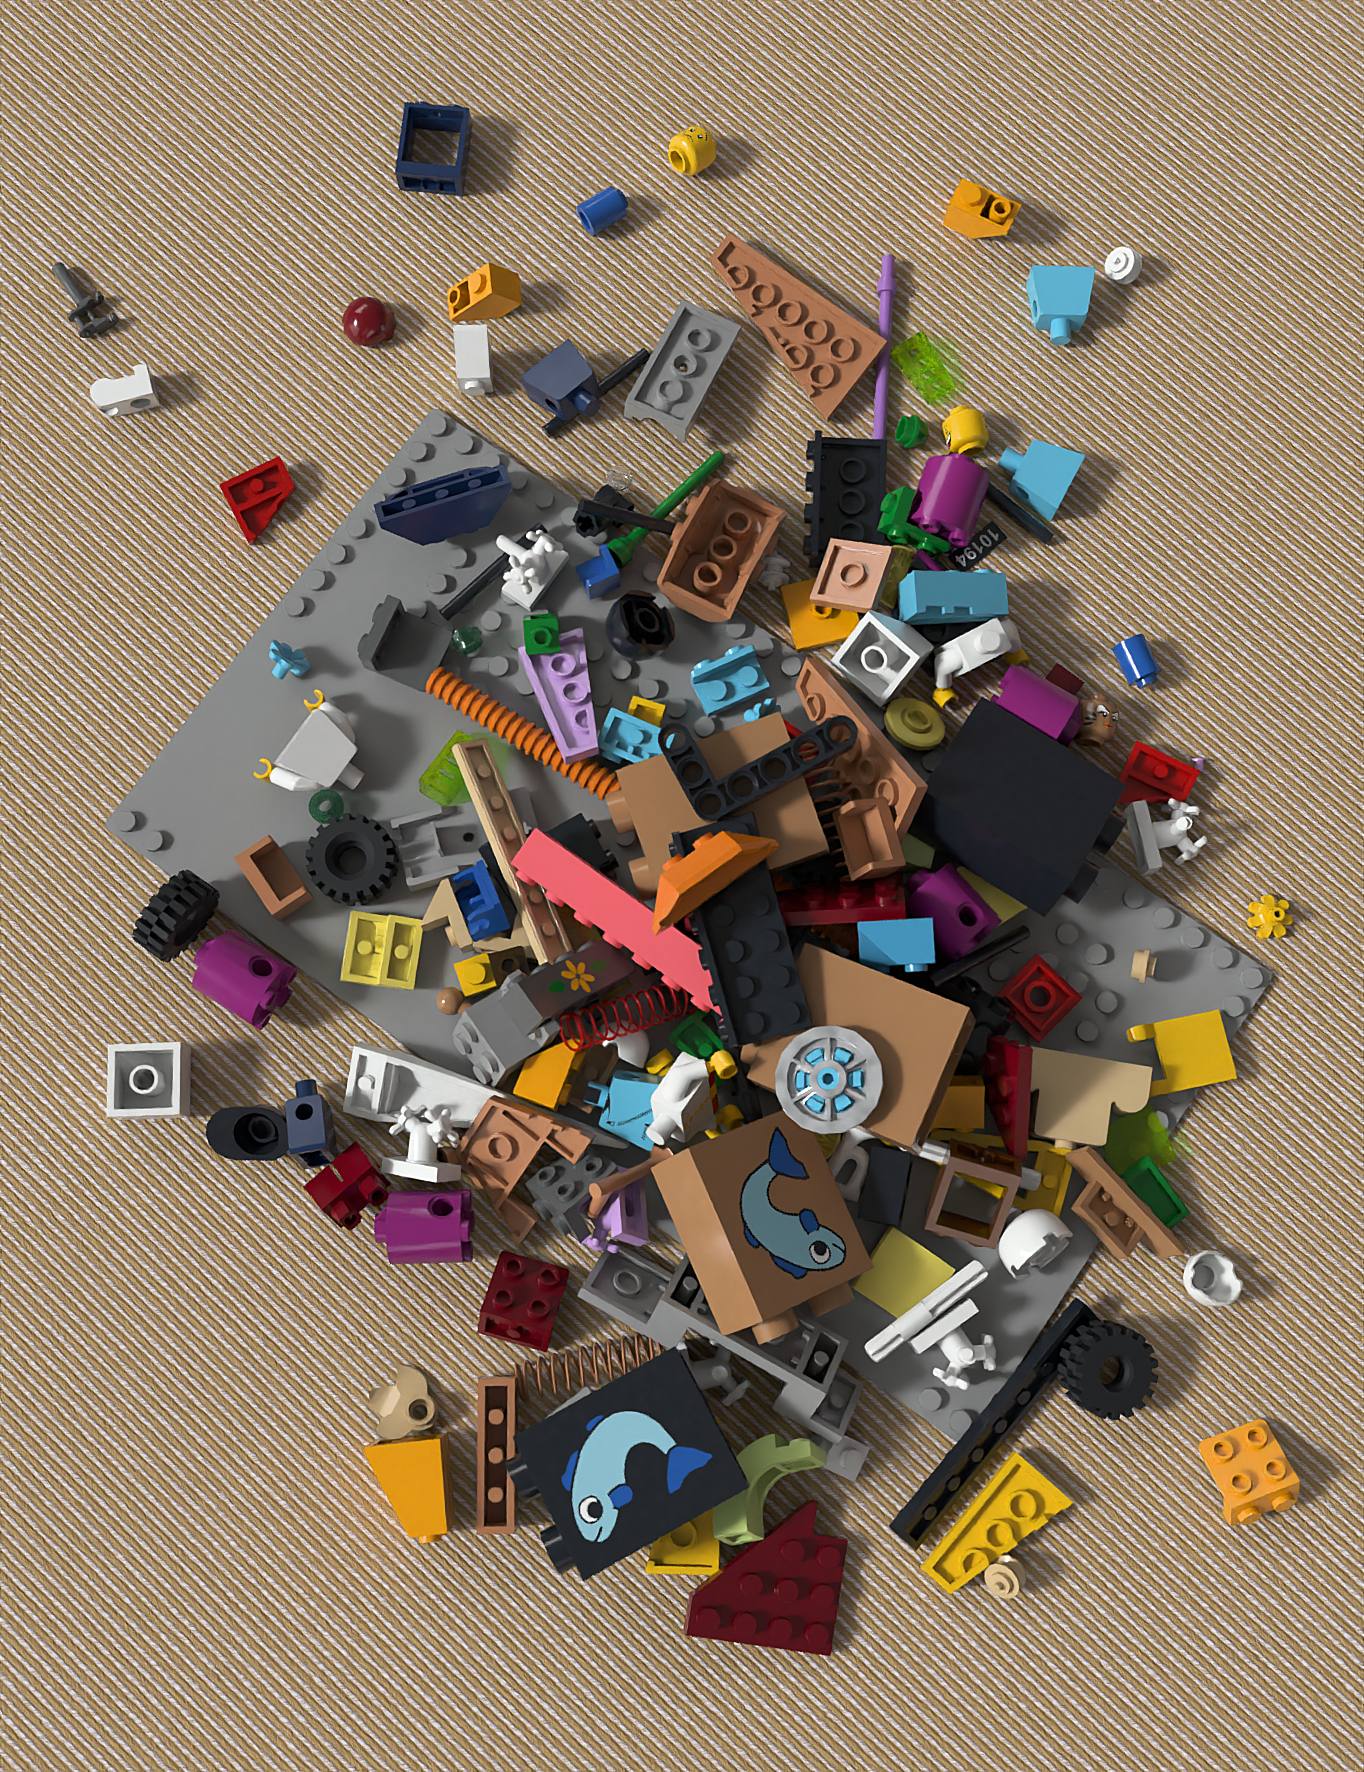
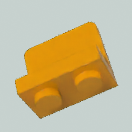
[1199,1419,1300,1527]

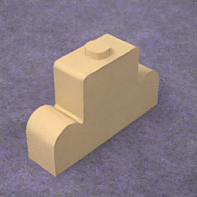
[1019,1044,1153,1151]

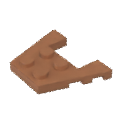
[454,1095,596,1245]

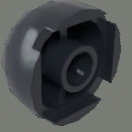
[605,590,676,661]

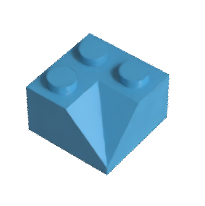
[857,918,935,973]

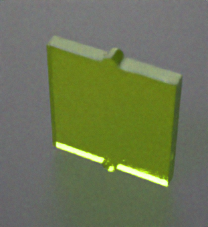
[1102,1104,1178,1176]

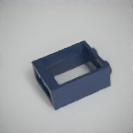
[395,101,472,196]

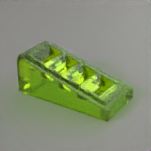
[890,330,956,405]
[419,729,475,806]

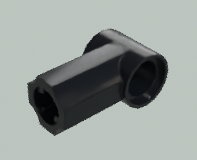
[572,484,635,538]

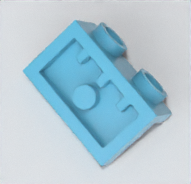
[690,644,770,718]
[597,707,676,764]

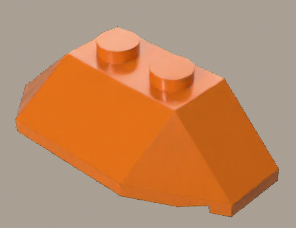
[651,831,779,937]

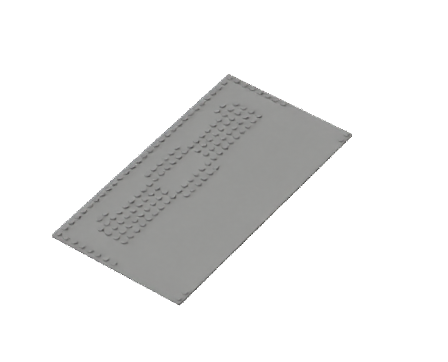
[105,409,1272,1442]

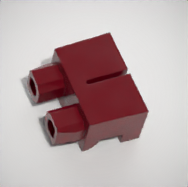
[303,1141,391,1231]

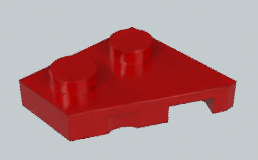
[219,456,296,545]
[1116,741,1200,804]

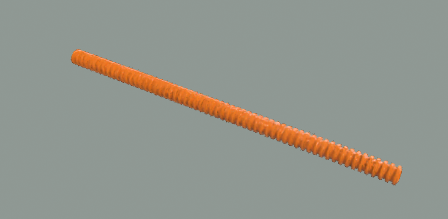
[426,666,860,961]

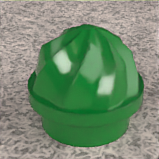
[895,415,929,449]

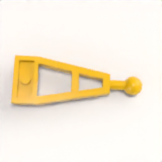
[881,1129,1073,1218]

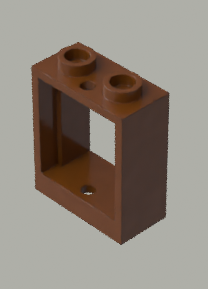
[924,1138,1022,1250]

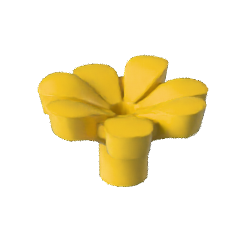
[1247,895,1293,940]

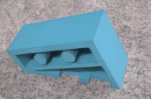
[897,569,1009,625]

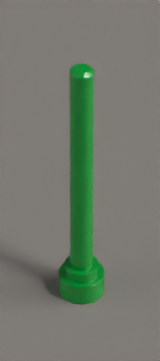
[607,451,725,569]

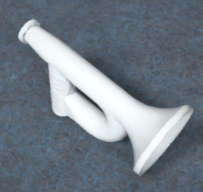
[827,1128,876,1203]

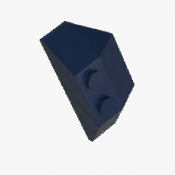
[374,464,512,546]

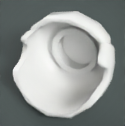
[597,1020,650,1068]
[1183,1250,1243,1307]

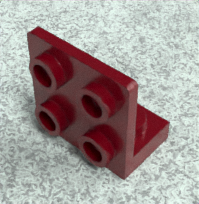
[477,1251,570,1353]

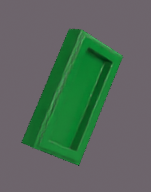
[1120,1155,1190,1230]

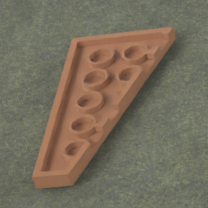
[710,233,887,423]
[795,658,928,845]

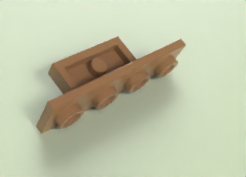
[1064,1146,1186,1260]

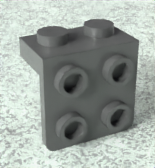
[357,595,453,692]
[525,1145,619,1243]

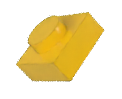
[627,695,666,728]
[453,952,497,999]

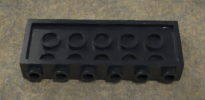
[668,812,814,1049]

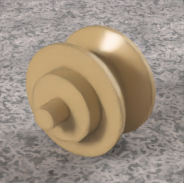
[984,1555,1027,1599]

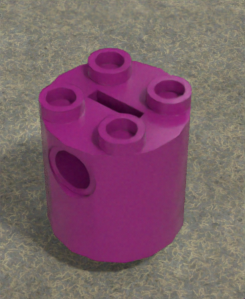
[906,453,990,554]
[990,664,1081,748]
[904,863,1002,964]
[192,929,298,1030]
[374,1189,475,1264]

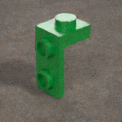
[877,485,951,557]

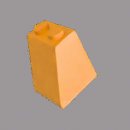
[364,1432,455,1543]

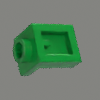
[523,613,560,655]

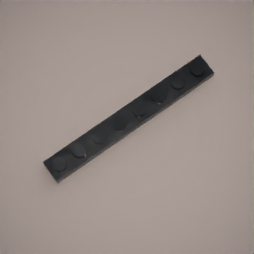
[889,1297,1102,1550]

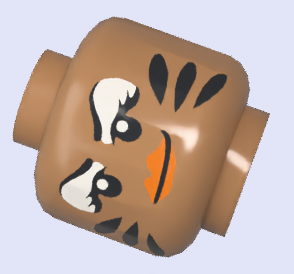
[1075,694,1119,748]

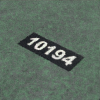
[948,521,1008,572]

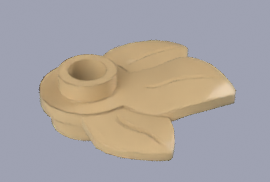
[368,1365,439,1440]

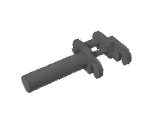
[52,262,119,338]

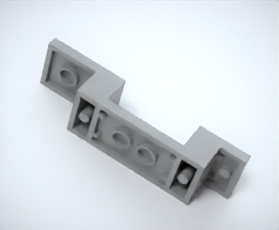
[578,1239,864,1445]

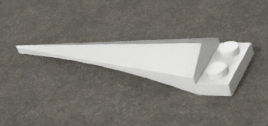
[343,1042,630,1149]

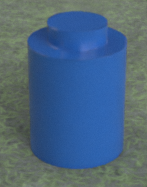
[576,186,628,236]
[1112,634,1161,689]

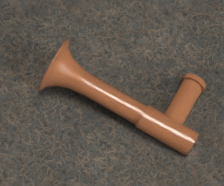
[585,1144,674,1219]

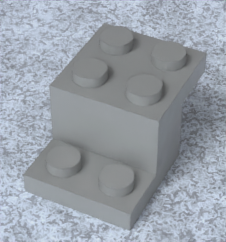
[452,969,561,1089]

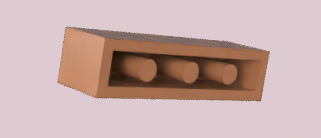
[476,1376,518,1535]

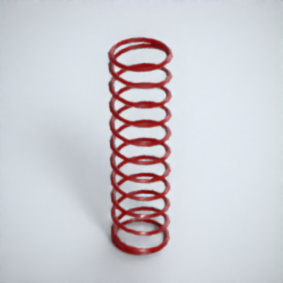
[559,983,697,1052]

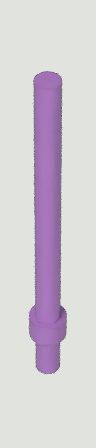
[873,254,897,440]

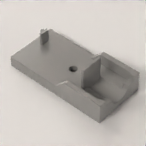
[624,300,742,443]
[390,786,539,892]

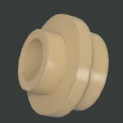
[1131,948,1157,984]

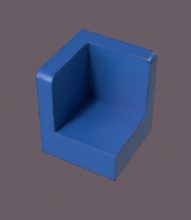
[575,544,621,600]

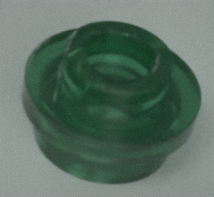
[450,625,483,656]
[309,789,344,824]

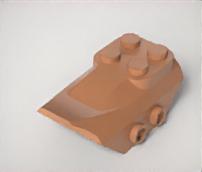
[656,478,788,623]

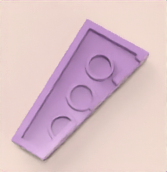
[518,627,599,765]

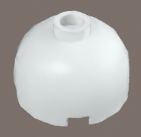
[998,1209,1073,1280]

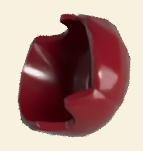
[342,296,397,348]

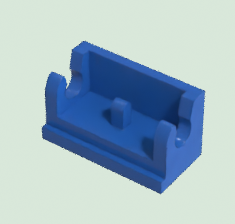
[453,860,511,942]

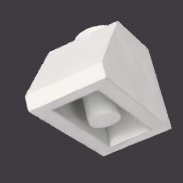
[453,324,493,396]

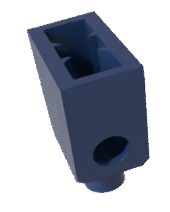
[520,339,601,421]
[285,1079,338,1170]

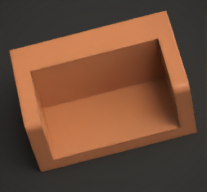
[832,797,906,881]
[234,835,314,921]

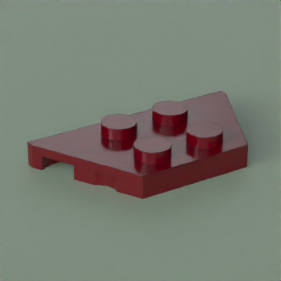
[983,1035,1033,1162]

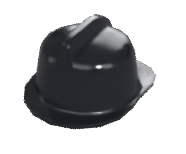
[205,1104,289,1161]

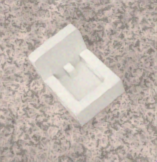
[809,1432,870,1482]

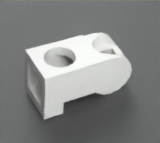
[90,363,161,417]

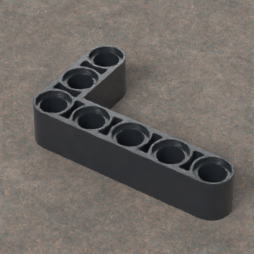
[658,715,858,824]

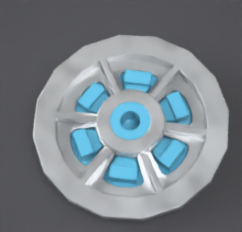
[775,1025,884,1135]

